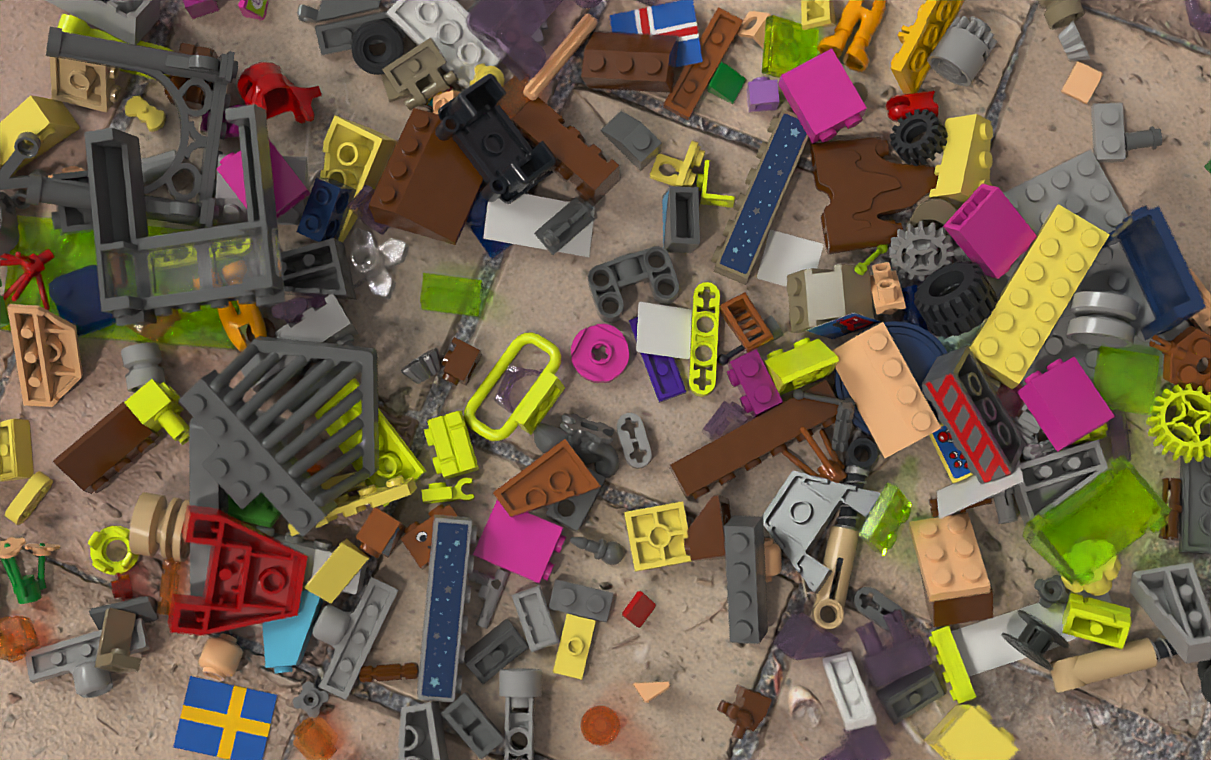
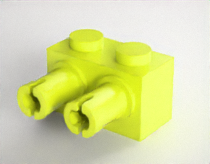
[124,379,189,445]

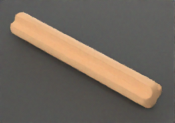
[523,14,598,100]

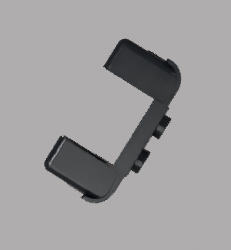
[435,74,557,204]

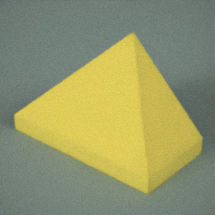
[801,0,837,30]

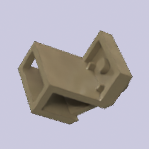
[787,264,874,333]

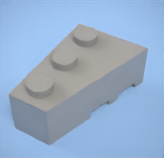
[1012,440,1108,526]
[1130,562,1211,664]

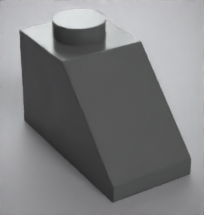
[600,111,662,171]

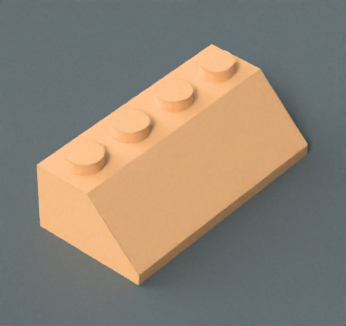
[832,322,941,458]

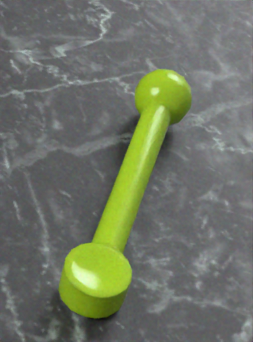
[854,245,888,275]

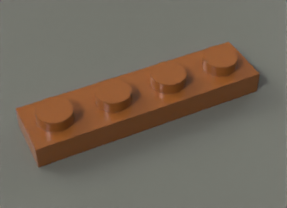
[663,7,743,121]

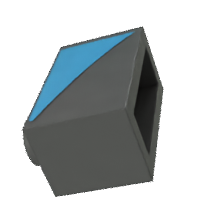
[662,186,700,253]

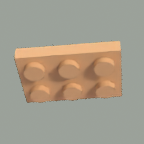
[909,513,990,602]

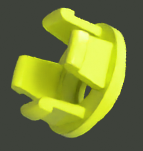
[88,526,139,575]

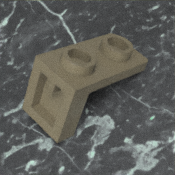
[95,608,141,674]

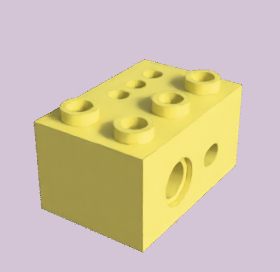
[924,705,1019,760]

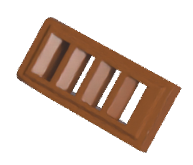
[719,292,774,353]

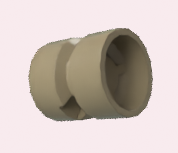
[1037,0,1085,30]

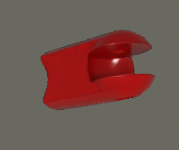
[886,91,939,122]

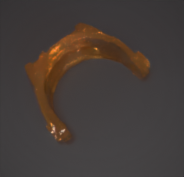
[125,284,182,342]

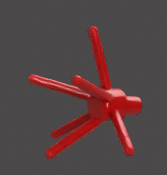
[0,249,55,311]

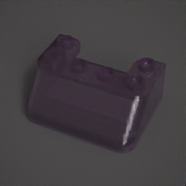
[466,0,602,82]

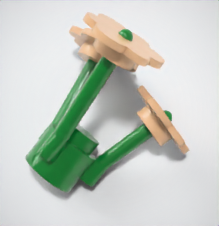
[0,537,60,604]

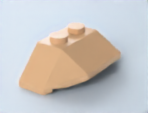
[7,304,83,407]

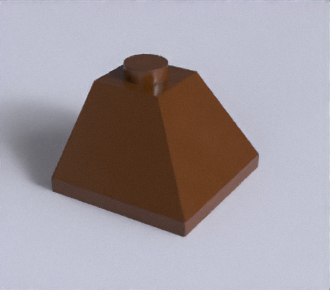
[684,495,732,562]

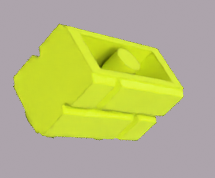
[424,411,480,480]
[1062,592,1131,649]

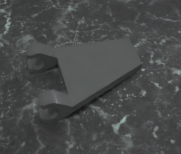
[297,0,381,23]

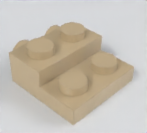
[50,57,121,113]

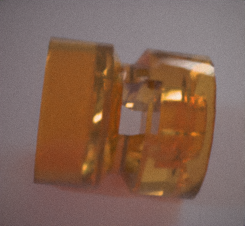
[580,705,620,746]

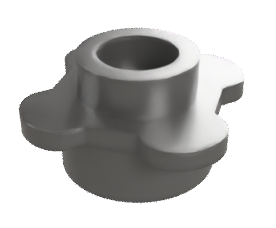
[293,682,329,718]

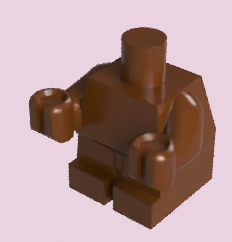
[717,684,772,739]

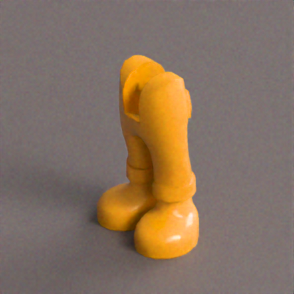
[817,0,887,72]
[195,260,267,352]

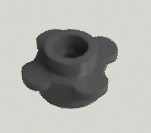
[1034,575,1069,608]

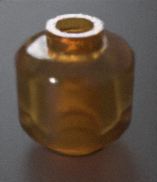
[293,716,338,760]

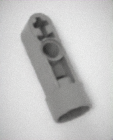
[499,668,542,760]

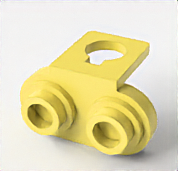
[650,141,705,187]

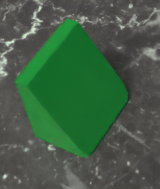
[708,62,746,104]

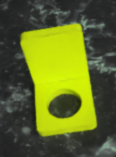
[696,160,735,208]

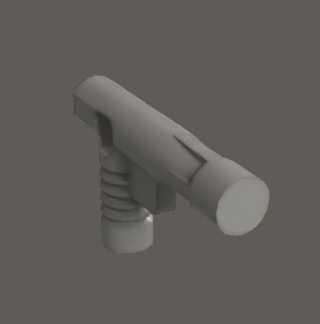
[468,569,509,629]

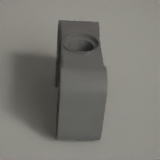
[588,246,679,323]

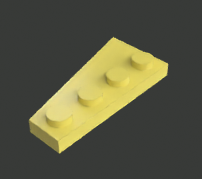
[288,476,417,536]

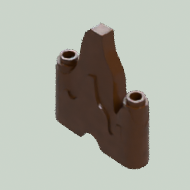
[810,137,939,255]

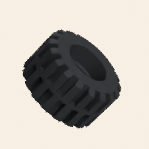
[914,261,997,338]

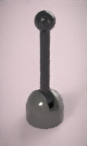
[717,315,784,366]

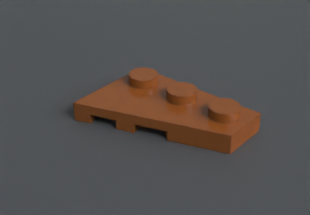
[493,439,602,518]

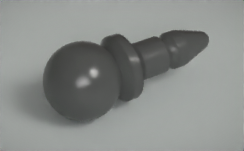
[570,537,624,565]

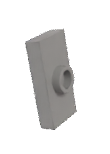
[512,585,560,653]

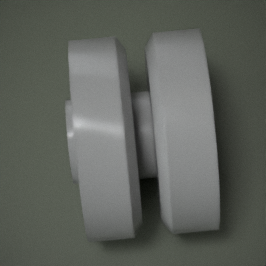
[1066,291,1139,348]

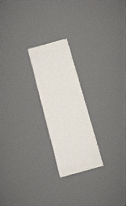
[951,589,1112,677]

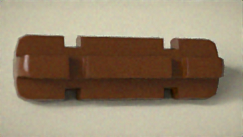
[359,662,419,683]

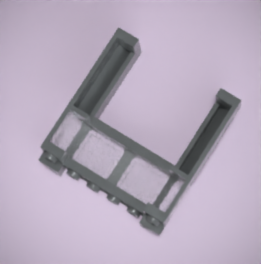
[84,104,285,326]

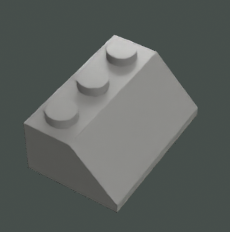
[216,154,310,225]

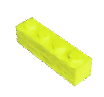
[929,626,976,704]

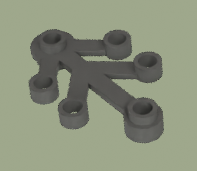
[0,132,48,209]

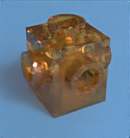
[0,615,40,663]

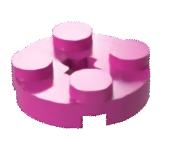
[571,324,629,383]

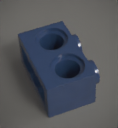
[296,177,356,242]

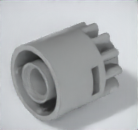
[928,16,997,86]

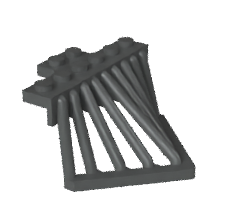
[179,336,379,537]

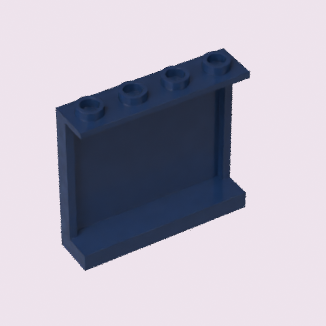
[1102,205,1207,341]

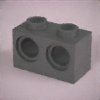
[545,468,606,533]
[441,693,505,760]

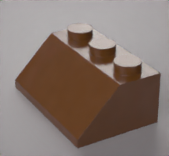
[581,32,679,93]
[53,402,159,494]

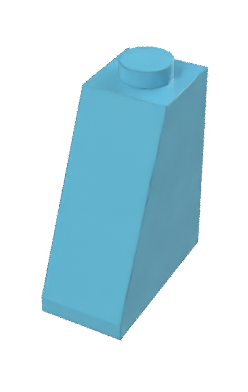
[262,590,324,673]

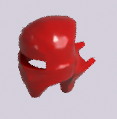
[237,62,322,124]

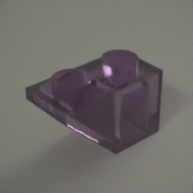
[770,612,843,661]

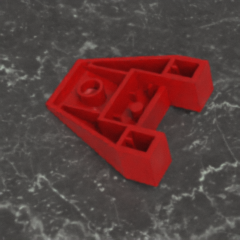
[168,505,308,636]

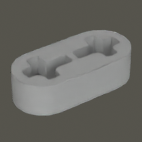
[617,413,652,469]

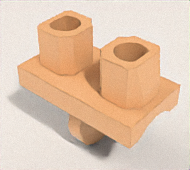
[870,262,906,315]

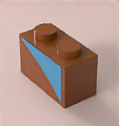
[355,507,406,558]

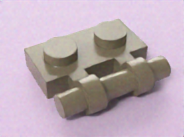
[382,37,458,111]

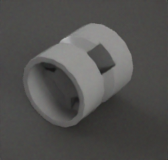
[121,343,166,392]

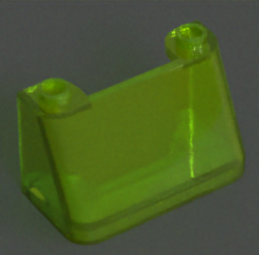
[1022,454,1171,586]

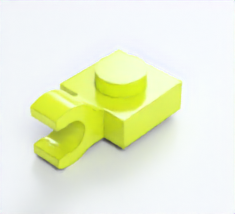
[421,478,475,504]

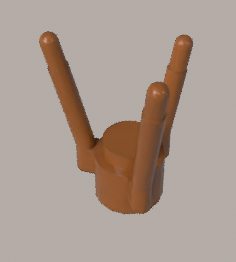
[782,426,847,483]

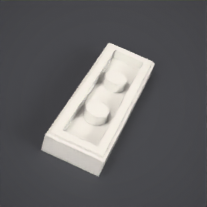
[822,651,877,731]

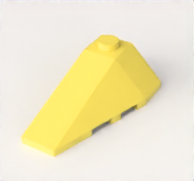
[320,115,397,243]

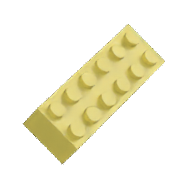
[969,204,1109,389]

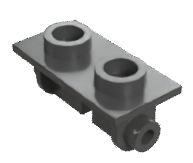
[534,197,594,255]

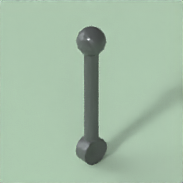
[793,388,855,405]

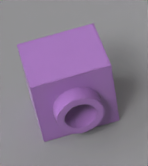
[746,77,779,112]

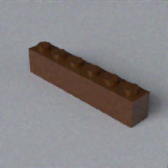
[669,380,838,500]

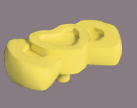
[125,96,166,132]

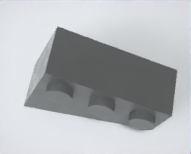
[250,238,357,300]

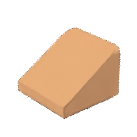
[1061,62,1103,105]
[633,682,670,703]

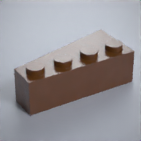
[512,97,620,205]

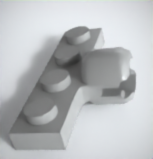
[312,577,398,700]
[24,618,150,698]

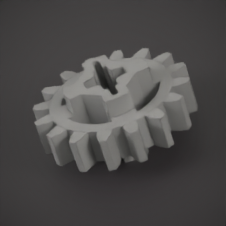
[889,221,954,281]

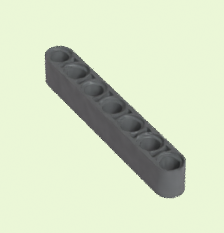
[189,417,228,597]

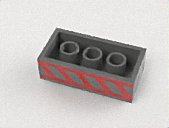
[922,345,1026,484]

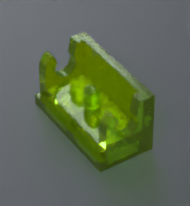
[420,273,484,317]

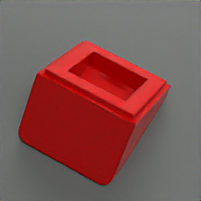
[622,591,656,628]

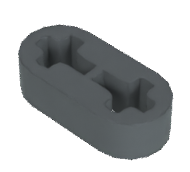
[853,587,906,631]

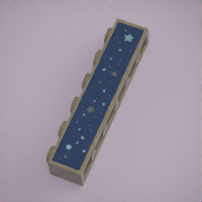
[711,109,809,285]

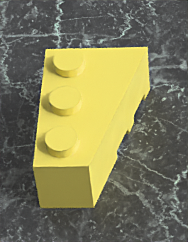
[0,95,80,177]
[929,114,993,210]

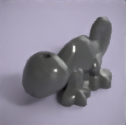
[534,413,619,478]

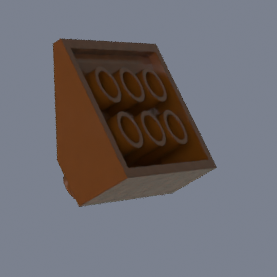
[369,108,485,245]

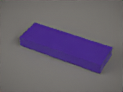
[629,317,687,403]

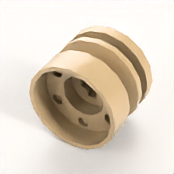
[129,492,190,562]

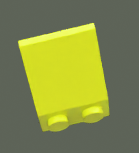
[763,337,839,396]

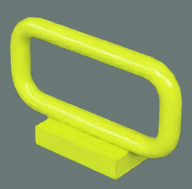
[464,332,565,441]

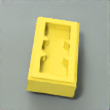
[553,614,596,680]

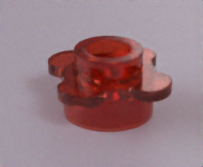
[111,572,133,602]

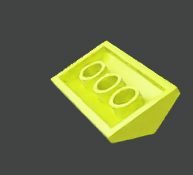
[314,378,426,507]

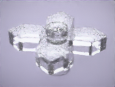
[348,228,409,299]

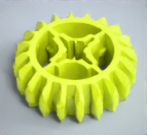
[1146,383,1211,463]

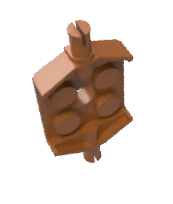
[1149,326,1211,395]

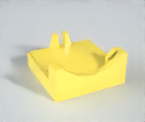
[624,501,692,572]

